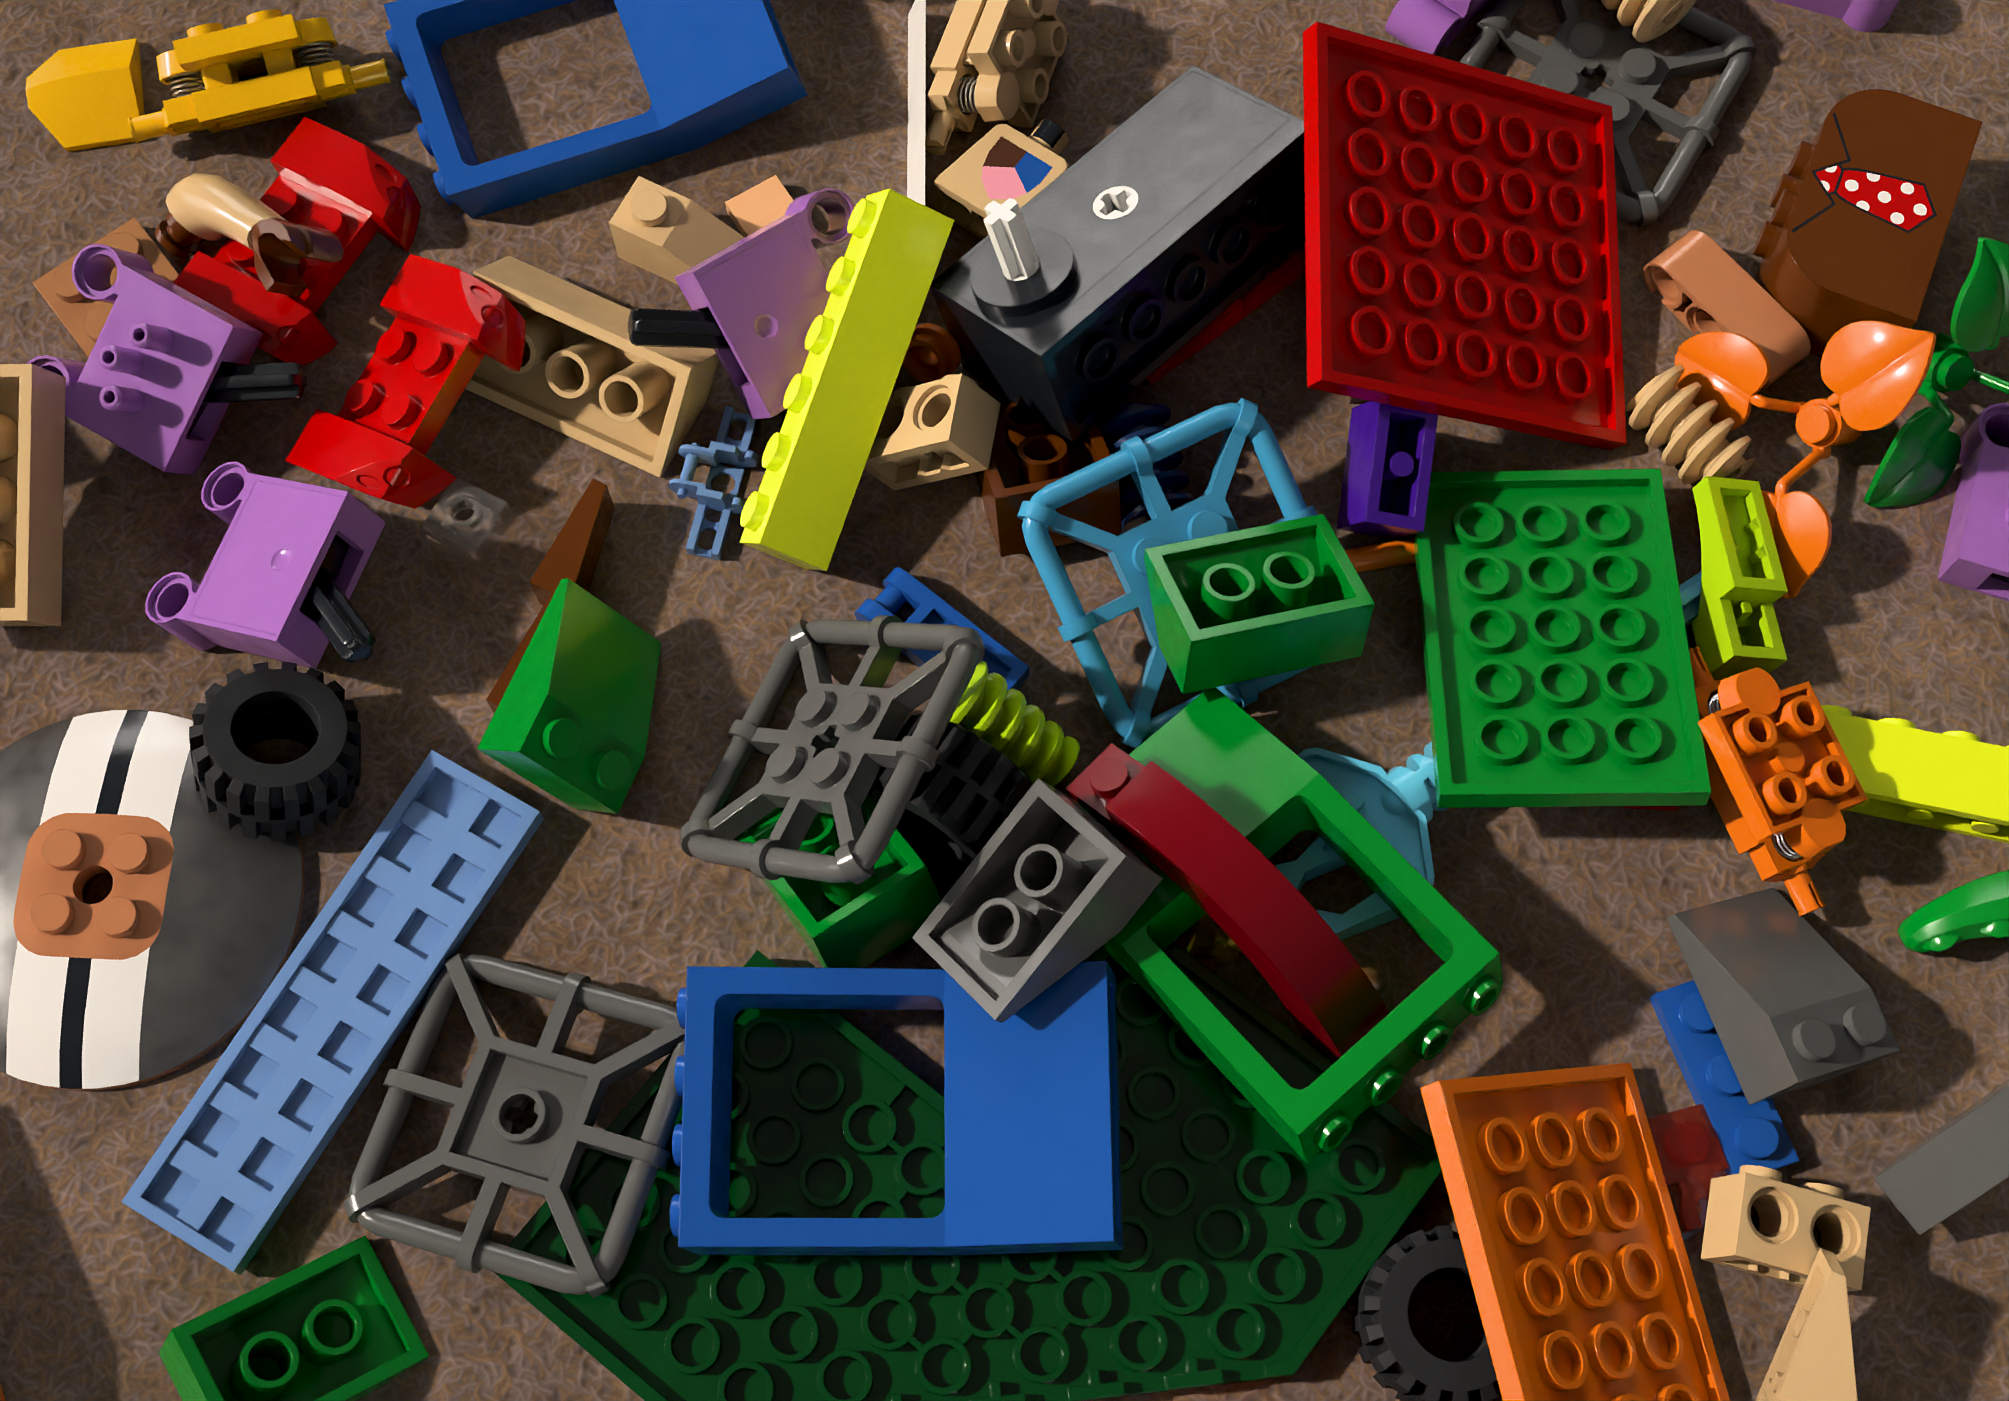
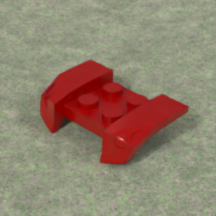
[173,117,421,366]
[285,254,526,509]

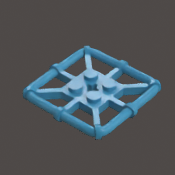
[1017,398,1318,749]

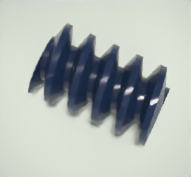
[1096,402,1195,533]

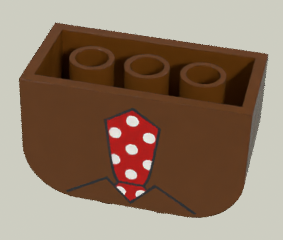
[1752,89,1982,358]

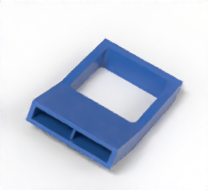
[383,0,808,219]
[670,961,1123,1255]

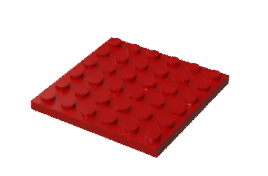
[1303,21,1627,450]

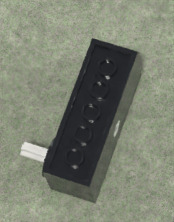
[930,65,1305,442]

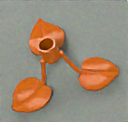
[1675,321,1936,599]

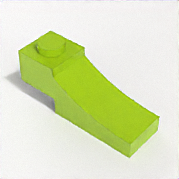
[1691,476,1788,680]

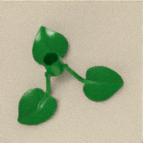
[1862,237,2009,507]

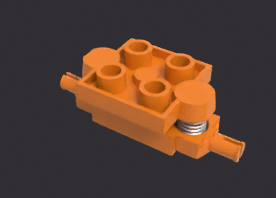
[1689,646,1868,917]

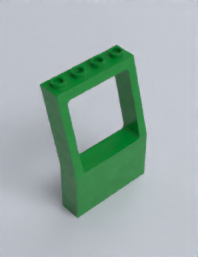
[1101,687,1503,1163]

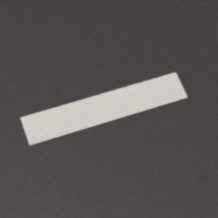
[907,0,926,205]

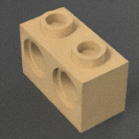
[864,374,1001,490]
[1701,1165,1871,1292]

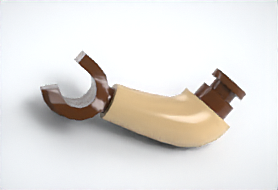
[155,173,344,297]

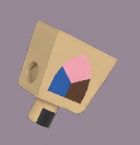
[934,119,1070,239]

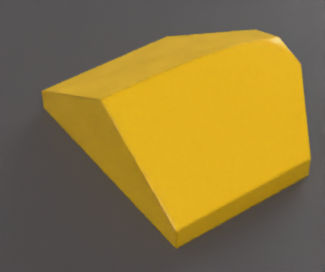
[25,38,145,152]

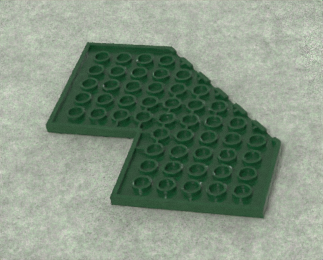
[494,941,1442,1401]

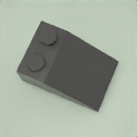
[912,778,1163,1023]
[1667,887,1900,1106]

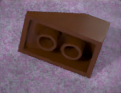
[975,384,1122,557]

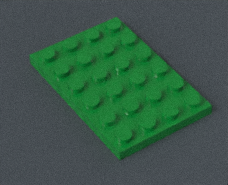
[1413,469,1711,808]

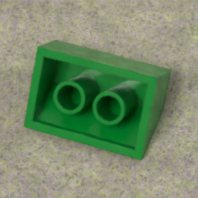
[1144,514,1375,694]

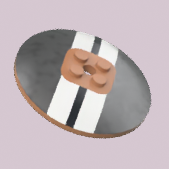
[0,710,305,1091]

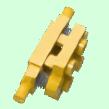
[127,9,391,143]

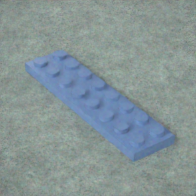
[121,750,544,1275]

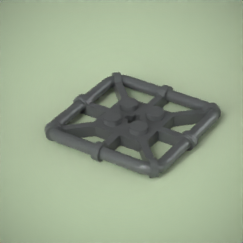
[1460,0,1757,227]
[680,615,985,884]
[344,952,685,1298]

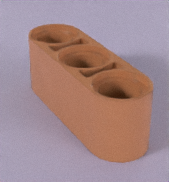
[1642,230,1811,392]

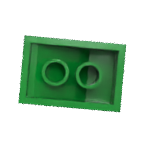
[477,578,661,814]
[736,795,941,968]
[159,1235,429,1401]

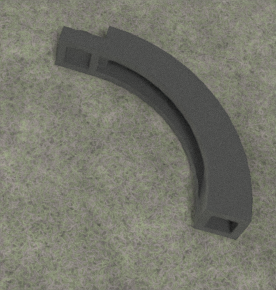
[1874,1079,2009,1236]

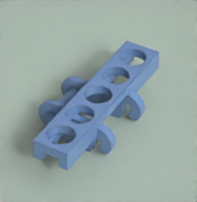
[668,406,759,561]

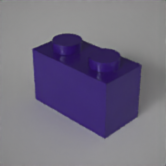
[1337,401,1438,539]

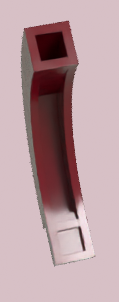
[1066,743,1389,1063]

